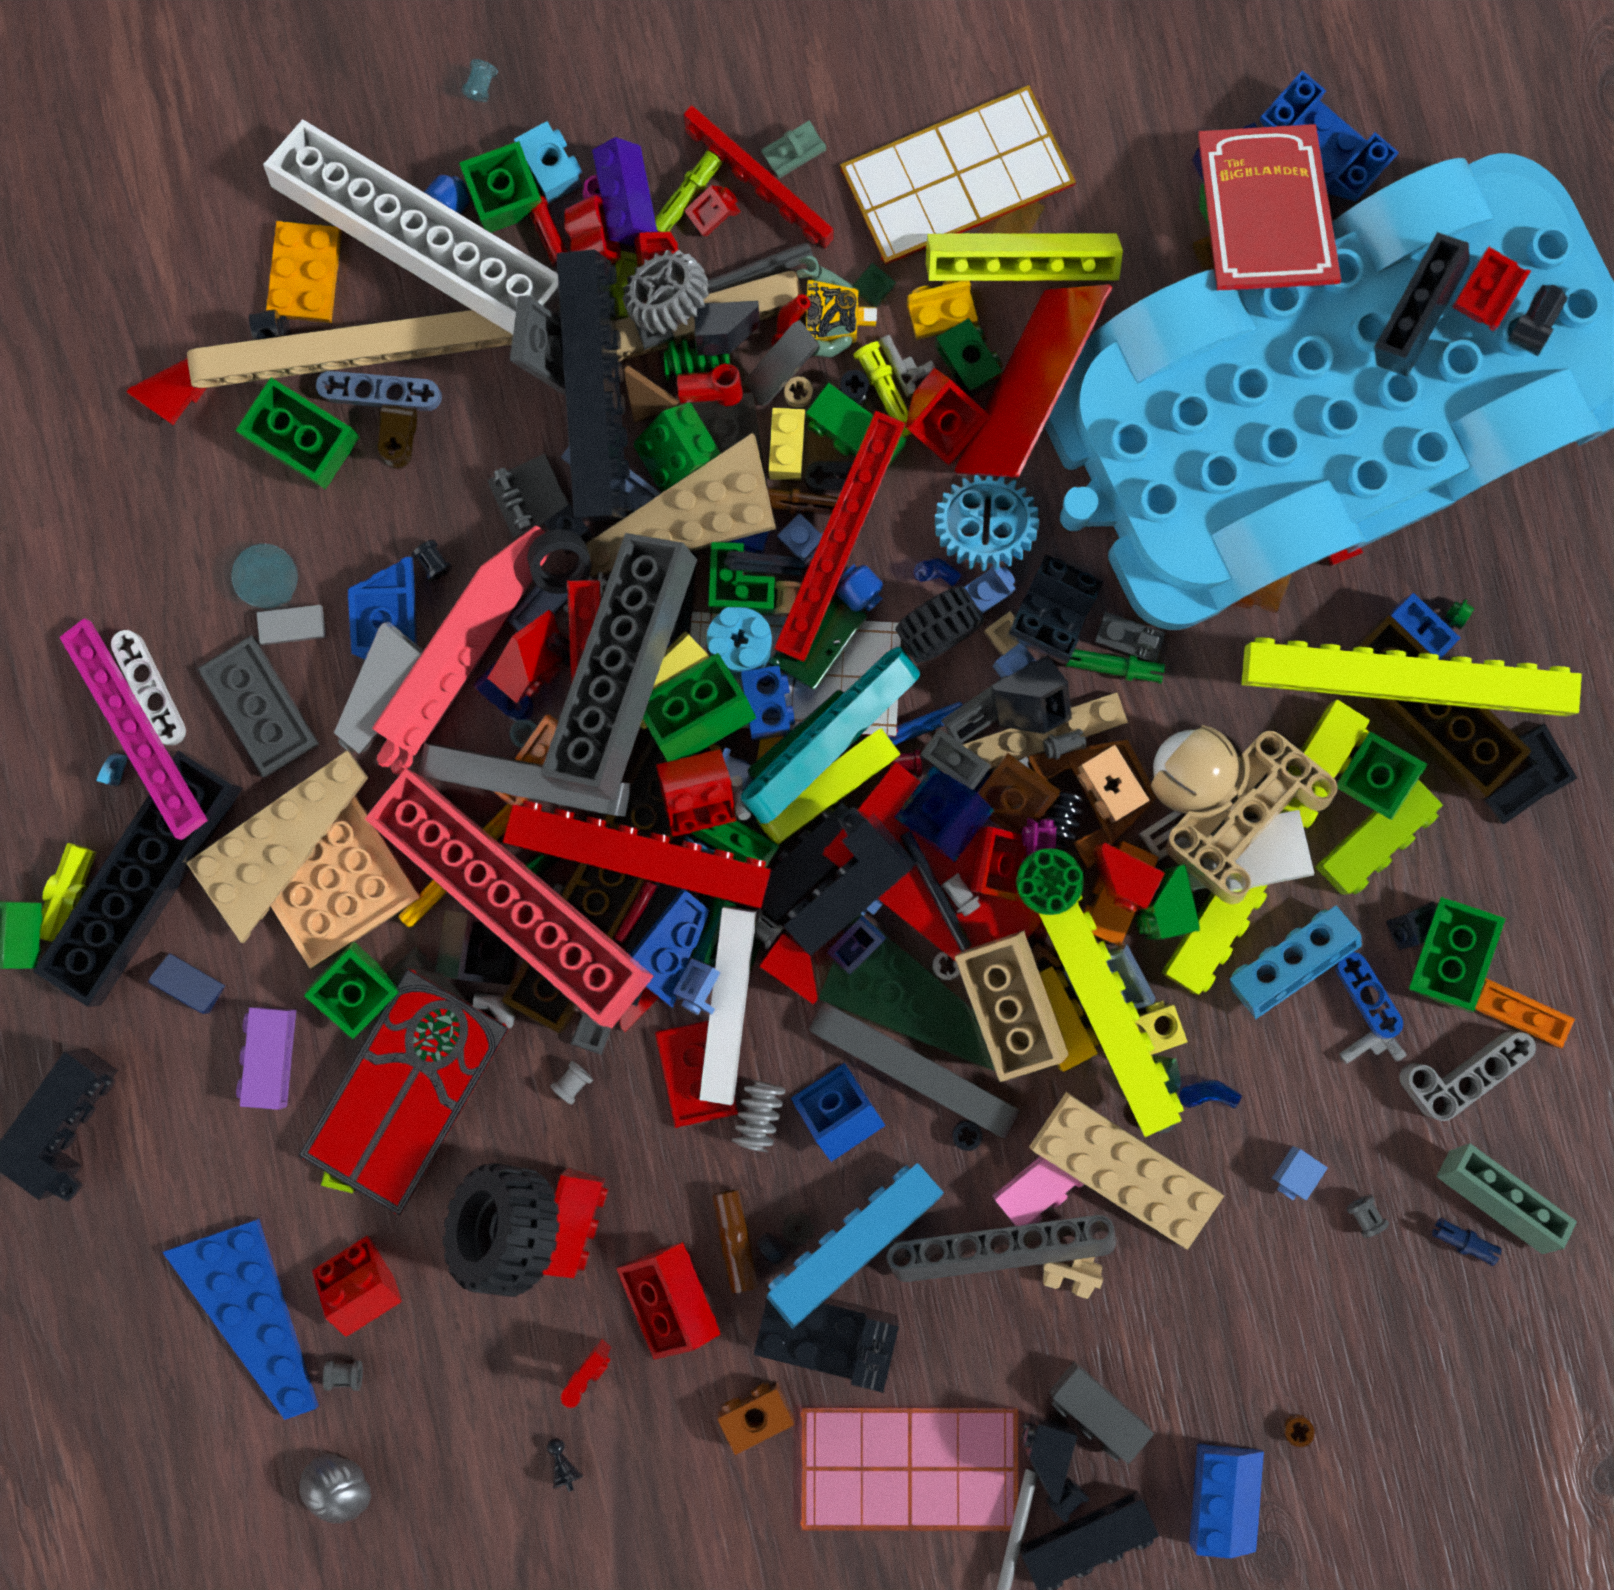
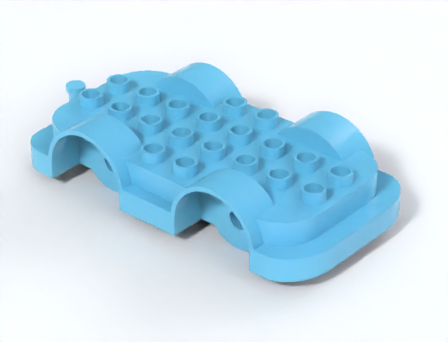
[1044,153,1614,630]

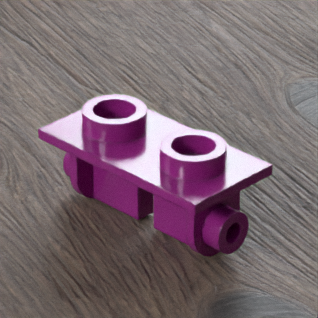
[1021,817,1057,864]

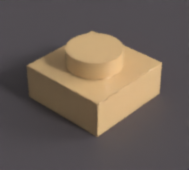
[984,611,1019,656]

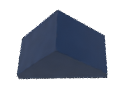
[827,915,886,974]

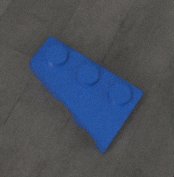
[630,889,710,1008]

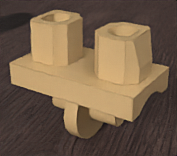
[1043,1257,1103,1299]

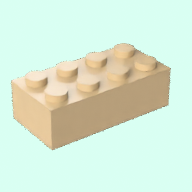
[955,931,1069,1082]

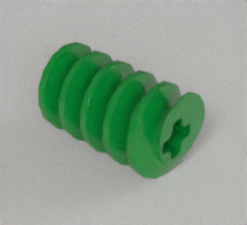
[664,339,730,381]

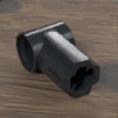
[1507,285,1569,357]

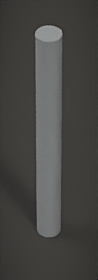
[997,1468,1038,1590]

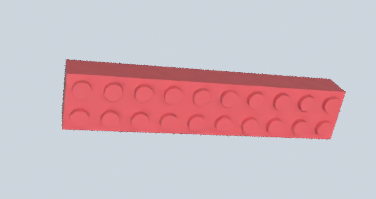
[365,768,654,1028]

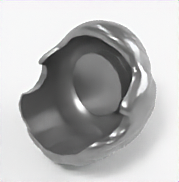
[299,1453,371,1524]

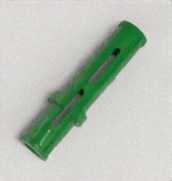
[1066,649,1165,684]

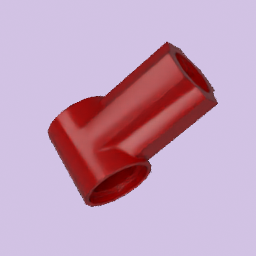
[677,364,743,406]

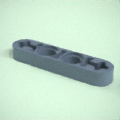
[316,371,442,411]

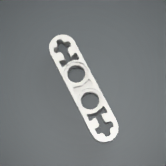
[111,630,186,746]

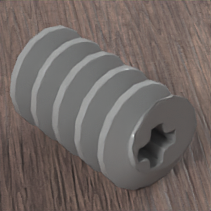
[732,1080,786,1152]

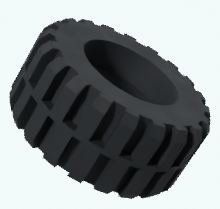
[443,1163,560,1297]

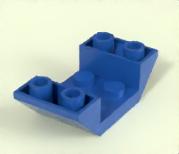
[1260,70,1399,201]

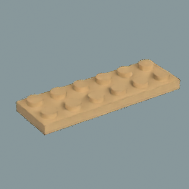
[1029,1092,1224,1250]

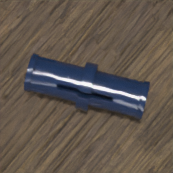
[1432,1218,1502,1266]

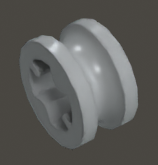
[932,952,960,980]

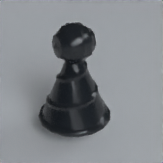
[547,1438,583,1492]

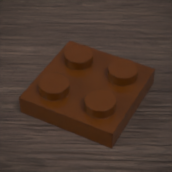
[969,753,1060,835]

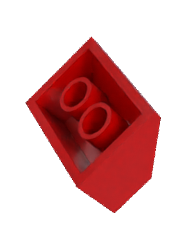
[542,1168,609,1278]
[616,1242,721,1360]

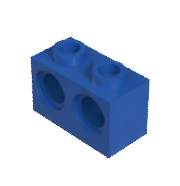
[1386,593,1460,660]
[741,666,795,741]

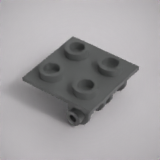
[487,454,568,538]

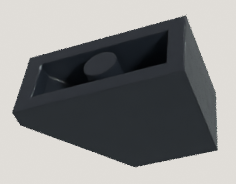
[694,300,760,356]

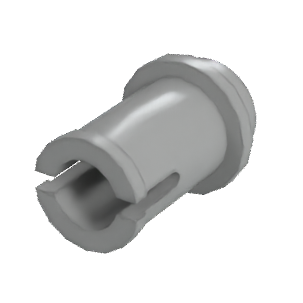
[941,873,981,917]

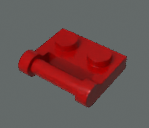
[561,1339,612,1408]

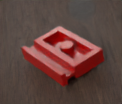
[1451,247,1531,331]

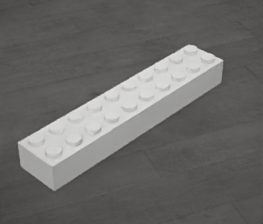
[263,119,560,334]

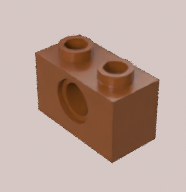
[717,1382,795,1455]

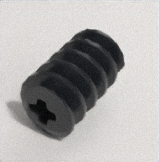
[1038,791,1087,852]

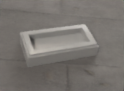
[257,605,326,645]

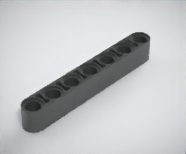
[418,743,631,816]
[809,1002,1021,1139]
[887,1215,1116,1282]

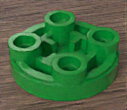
[1016,848,1083,915]

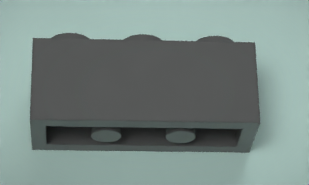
[1049,1361,1154,1465]

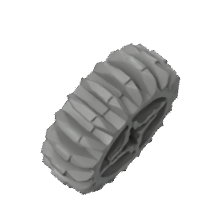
[622,250,709,334]

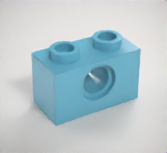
[514,121,582,204]

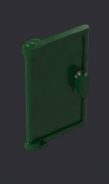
[767,594,867,691]

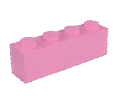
[992,1156,1085,1226]

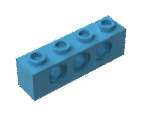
[1230,905,1362,1020]

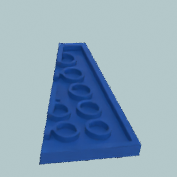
[162,1219,319,1420]

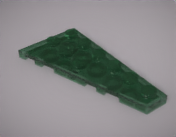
[818,913,996,1071]

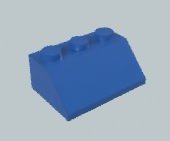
[1189,1444,1264,1558]

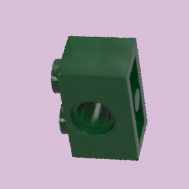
[934,318,1003,397]

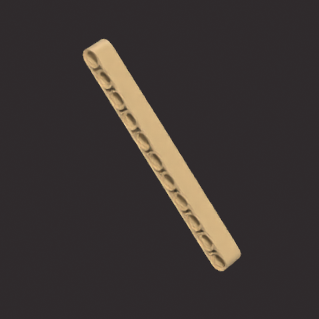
[187,310,513,388]

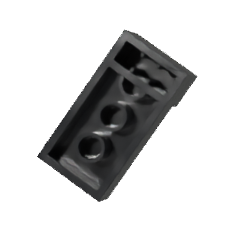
[784,807,916,956]
[0,1048,119,1202]
[753,1288,899,1393]

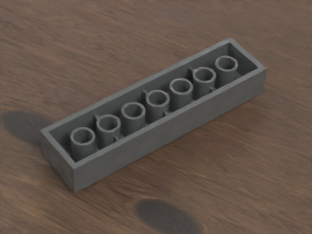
[540,533,697,801]

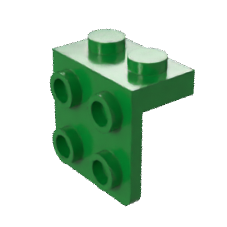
[634,402,721,493]

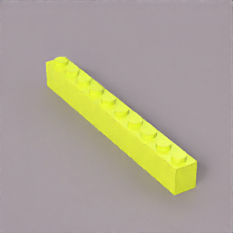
[1241,638,1582,717]
[1161,700,1370,995]

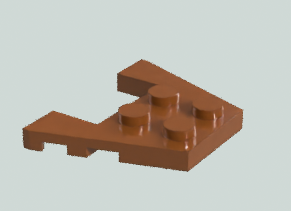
[1028,739,1157,869]

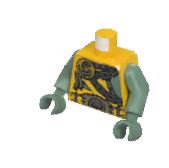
[797,256,877,358]

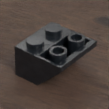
[991,655,1072,734]

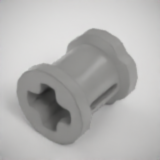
[550,1061,594,1105]

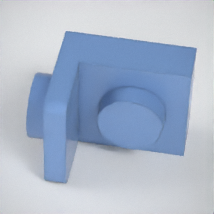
[777,513,823,563]
[965,566,1015,615]
[673,959,720,1015]

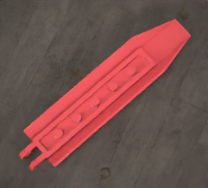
[372,525,551,775]

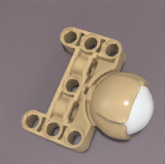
[1151,725,1337,904]

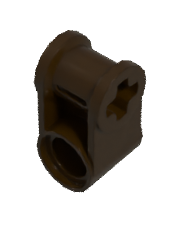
[378,404,417,469]

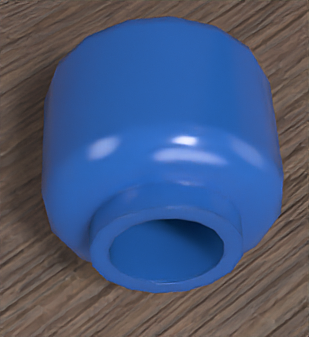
[424,175,470,215]
[836,564,883,612]

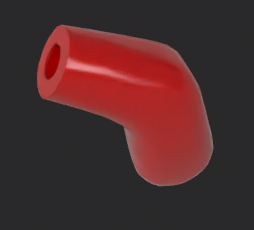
[772,294,811,346]

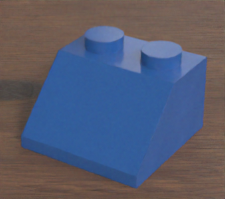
[791,1062,886,1162]

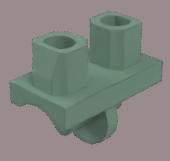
[761,120,826,179]

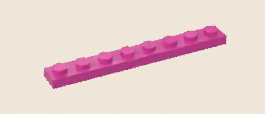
[59,618,208,840]

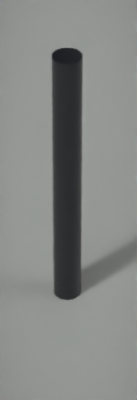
[899,830,972,951]

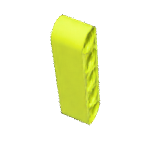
[756,728,901,845]

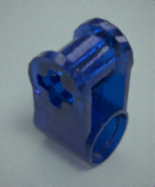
[473,662,534,722]

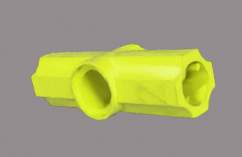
[40,843,97,942]

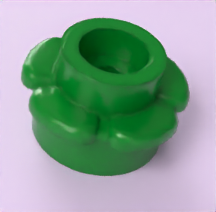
[1445,599,1474,630]

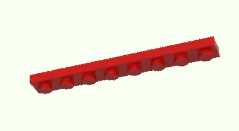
[774,411,906,662]

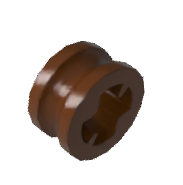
[1283,1415,1315,1448]

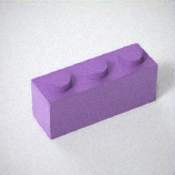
[236,1007,296,1110]

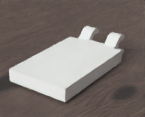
[1181,810,1314,892]

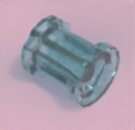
[461,59,498,102]

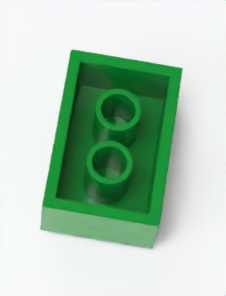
[235,377,360,490]

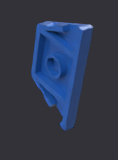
[348,557,418,659]

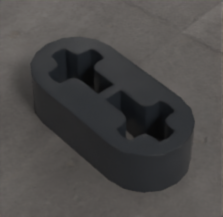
[805,461,853,493]

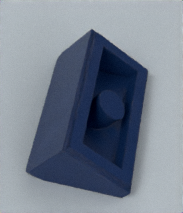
[148,953,226,1014]

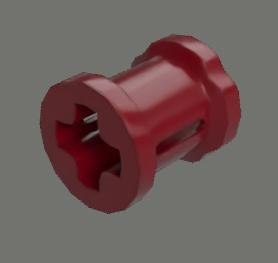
[887,749,922,778]

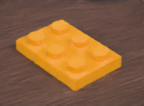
[266,221,342,323]

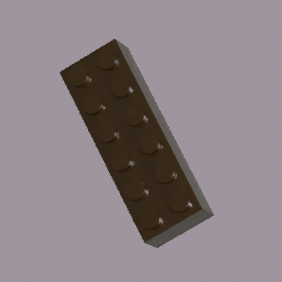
[1350,615,1532,800]

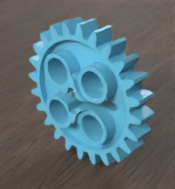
[935,475,1039,571]

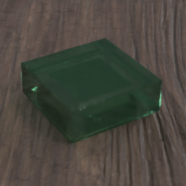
[852,263,896,307]

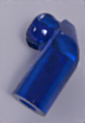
[913,558,962,587]

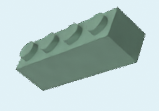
[1436,1143,1577,1254]

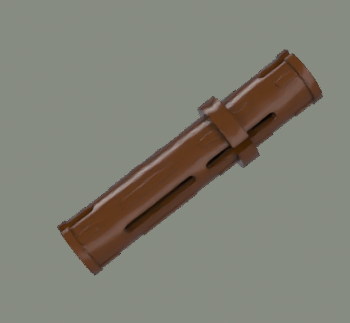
[767,488,839,515]

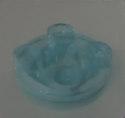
[231,544,298,609]

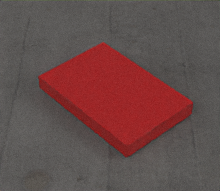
[655,1020,738,1128]

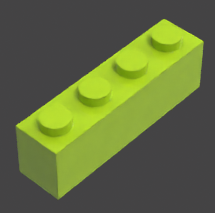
[1315,779,1443,895]

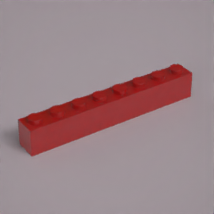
[503,800,771,909]

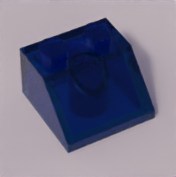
[894,766,994,862]

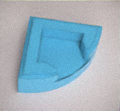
[96,753,128,786]

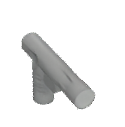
[879,335,935,397]
[731,776,751,822]
[1339,1018,1407,1065]

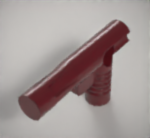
[614,880,657,943]

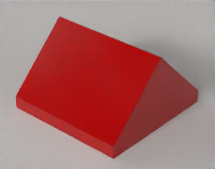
[969,826,1026,901]

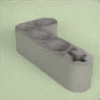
[1399,1031,1536,1121]

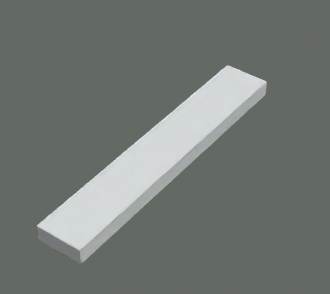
[700,906,757,1105]

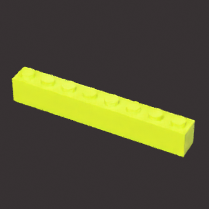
[1039,895,1184,1137]

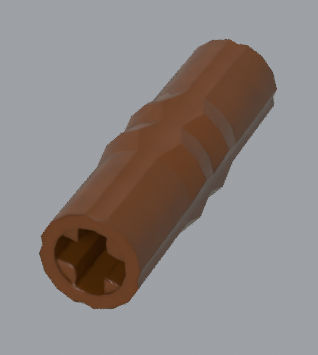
[712,1189,758,1293]

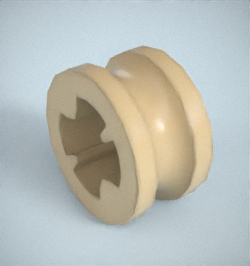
[784,376,813,409]

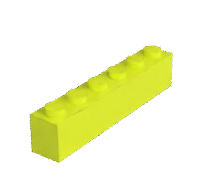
[925,233,1123,281]

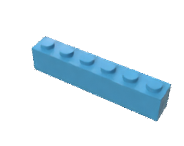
[767,1163,944,1329]

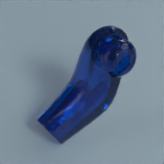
[1179,1079,1242,1109]

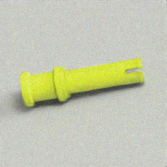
[853,341,911,437]

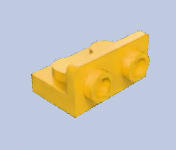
[907,281,978,340]

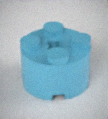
[707,607,772,679]

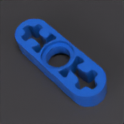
[1335,952,1403,1039]

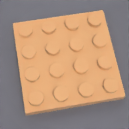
[271,795,420,969]

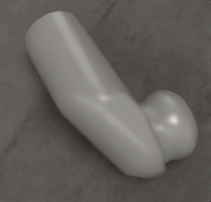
[473,992,515,1029]

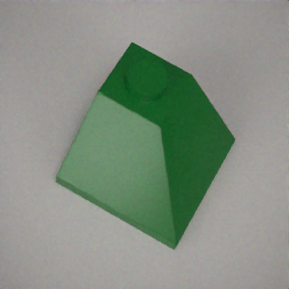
[1337,732,1428,820]

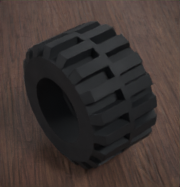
[895,586,985,663]

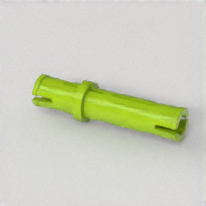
[655,150,723,232]

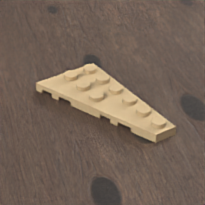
[586,433,776,577]
[186,751,368,943]

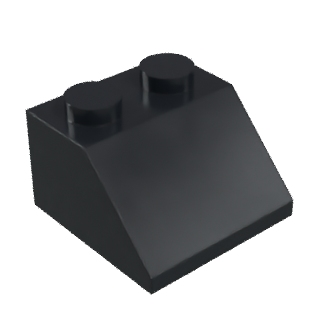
[435,910,515,985]
[1019,1413,1078,1503]

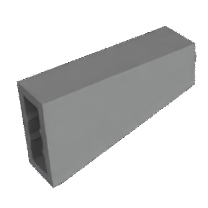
[334,622,423,754]

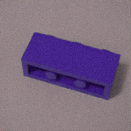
[592,137,657,247]

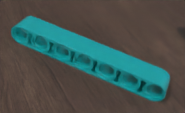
[741,647,920,824]

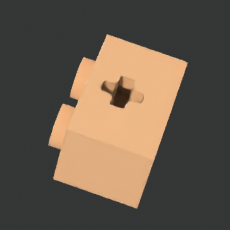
[1077,745,1150,823]

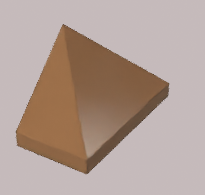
[624,365,681,422]

